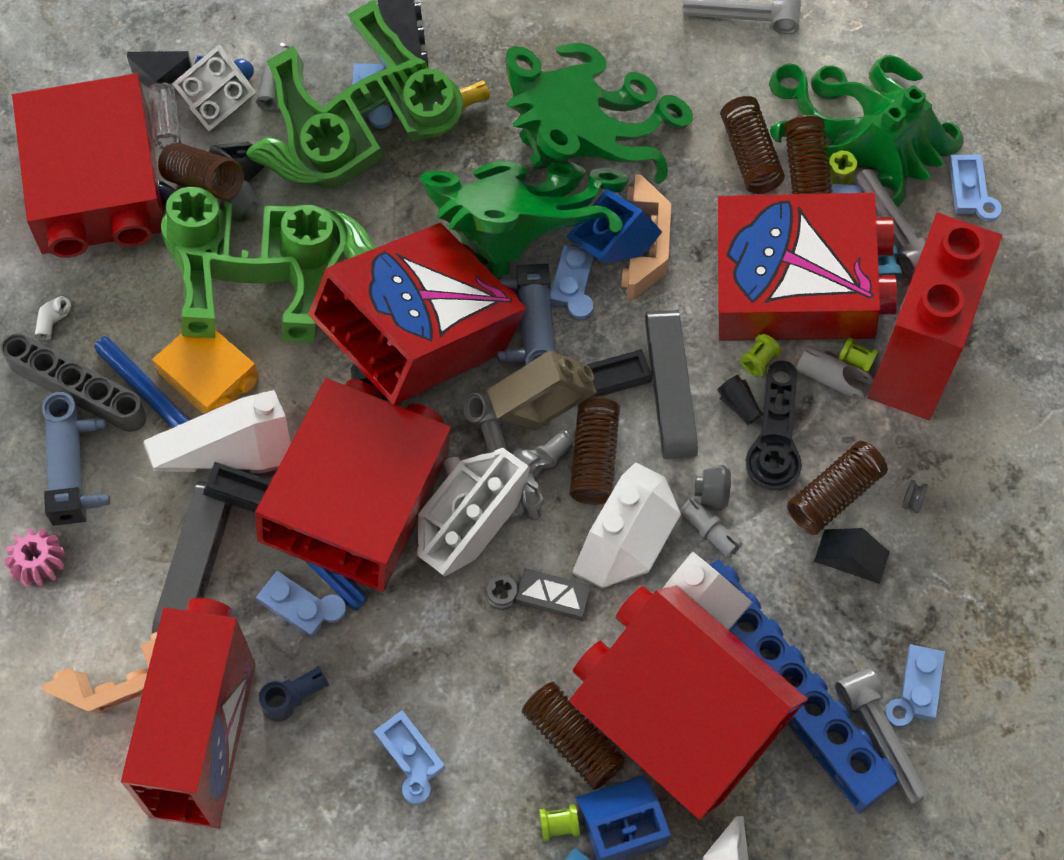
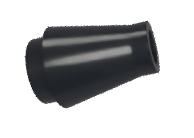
[717,375,763,425]

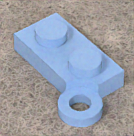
[948,154,1002,222]
[884,644,945,728]

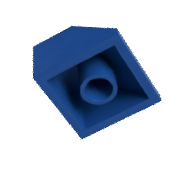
[566,189,662,263]

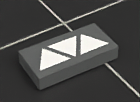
[516,568,591,621]

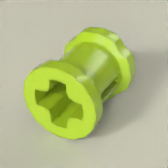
[825,150,857,186]
[739,334,782,377]
[838,337,879,377]
[539,804,580,842]

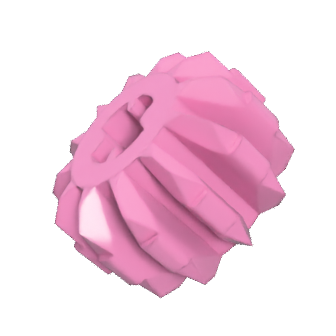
[4,528,65,587]

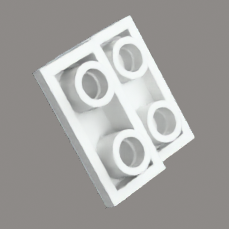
[172,45,256,132]

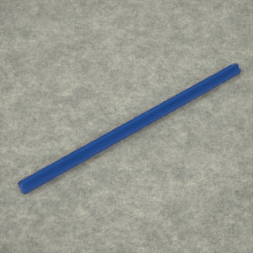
[94,336,367,610]

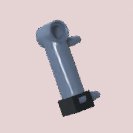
[497,263,556,366]
[41,392,111,526]

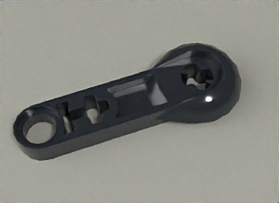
[745,360,802,490]

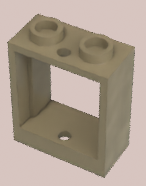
[487,350,597,431]

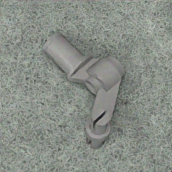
[513,429,575,520]

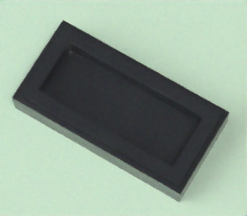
[587,349,652,397]
[203,462,271,512]

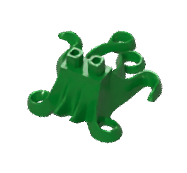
[506,43,693,184]
[769,55,964,207]
[420,161,629,277]

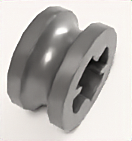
[486,575,517,610]

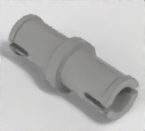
[680,497,743,559]

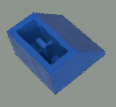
[575,775,671,860]

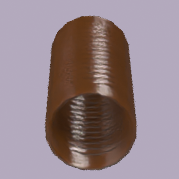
[720,96,785,194]
[784,115,833,194]
[158,143,244,200]
[569,397,620,505]
[787,440,888,535]
[522,682,626,790]

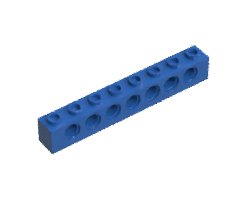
[710,559,899,814]

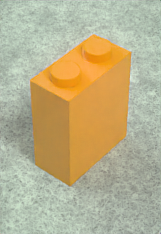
[152,330,259,415]

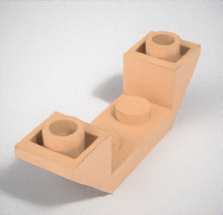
[621,174,671,300]
[42,632,157,713]

